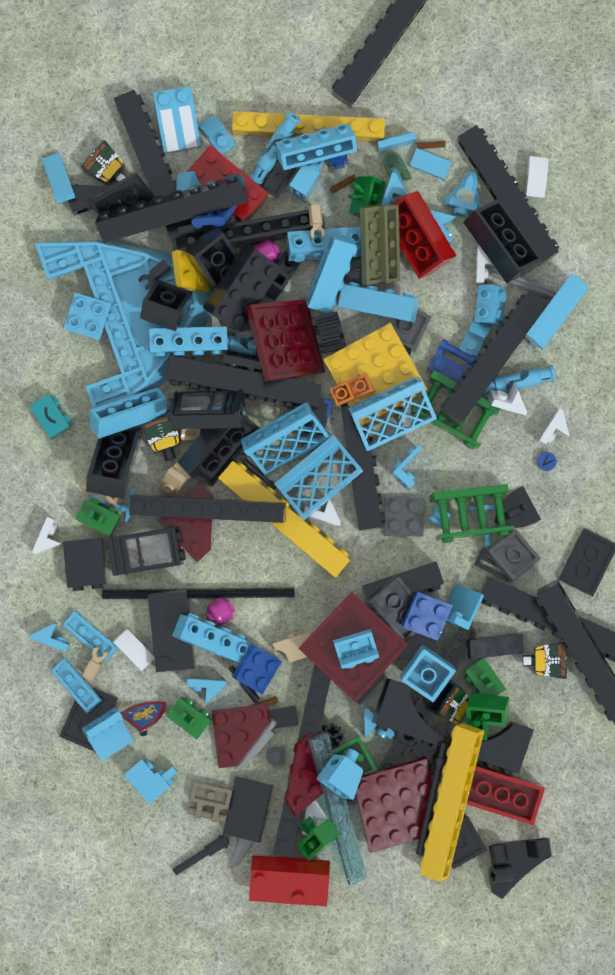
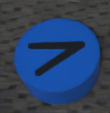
[537,452,557,471]

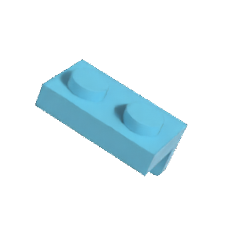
[475,285,506,327]
[333,629,379,669]

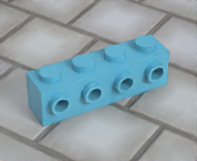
[275,124,357,170]
[286,226,361,262]
[305,232,357,313]
[338,282,420,323]
[148,326,228,357]
[89,387,167,439]
[172,613,253,664]

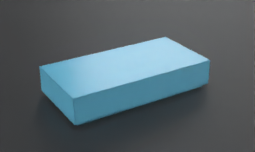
[377,132,416,152]
[409,148,451,180]

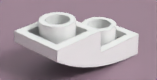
[525,156,548,198]
[113,629,155,671]

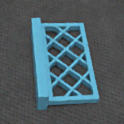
[348,376,437,451]
[241,402,330,476]
[274,435,363,520]

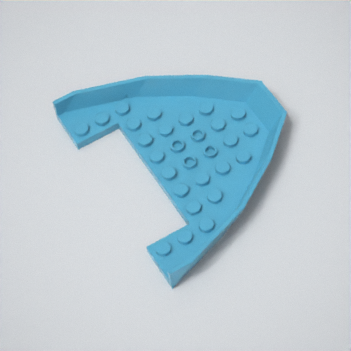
[35,240,212,409]

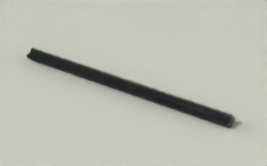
[102,587,295,600]

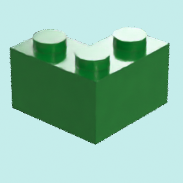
[466,693,510,741]
[325,735,378,775]

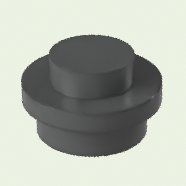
[266,746,285,766]

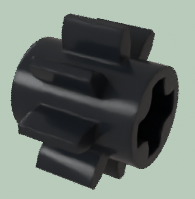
[319,723,344,748]

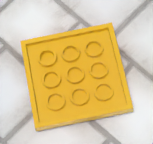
[323,323,428,426]

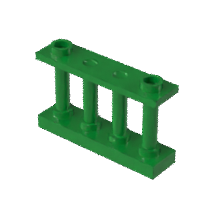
[411,370,501,450]
[429,484,515,543]

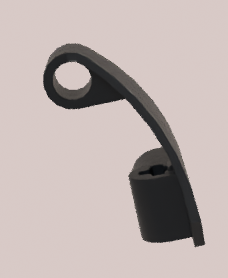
[489,838,552,899]

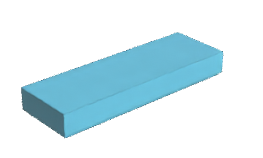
[42,153,75,204]
[62,610,118,662]
[50,658,103,714]

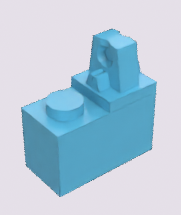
[289,160,324,203]
[124,759,178,804]

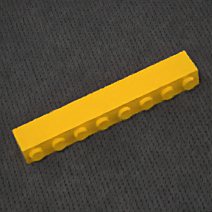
[232,111,385,142]
[218,461,350,578]
[420,723,484,882]

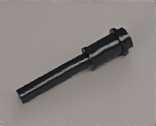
[173,834,230,875]

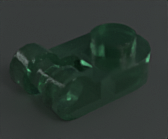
[383,152,412,181]

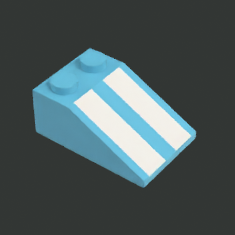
[153,86,201,153]

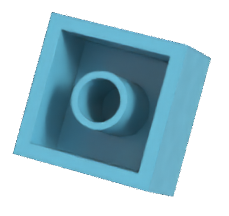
[400,644,456,702]

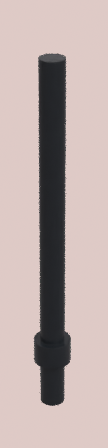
[416,741,448,856]

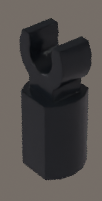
[138,259,171,290]

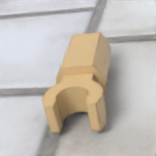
[308,205,325,239]
[81,646,109,681]

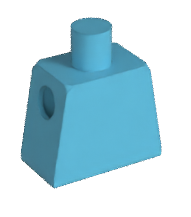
[317,749,363,800]

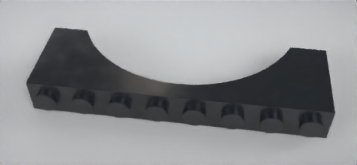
[371,678,534,775]

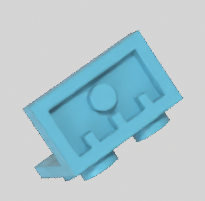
[64,293,111,340]
[392,445,423,491]
[447,584,484,630]
[81,708,133,761]

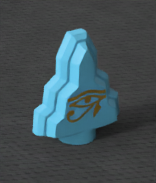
[444,170,482,217]

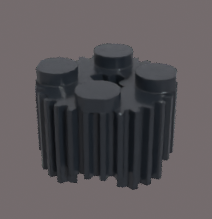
[311,311,346,354]

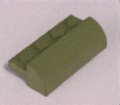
[360,204,400,285]

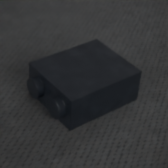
[63,538,107,592]

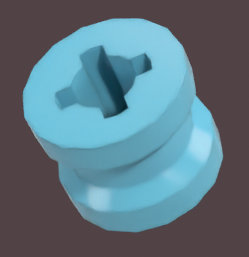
[427,506,451,528]

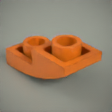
[330,373,375,406]

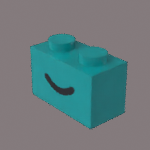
[29,394,72,440]

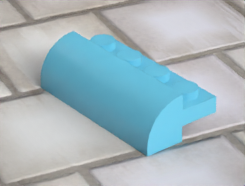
[525,273,588,350]

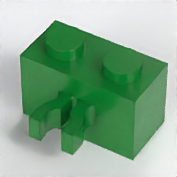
[347,176,386,218]
[75,498,121,537]
[464,658,506,696]
[166,697,212,739]
[297,816,341,861]

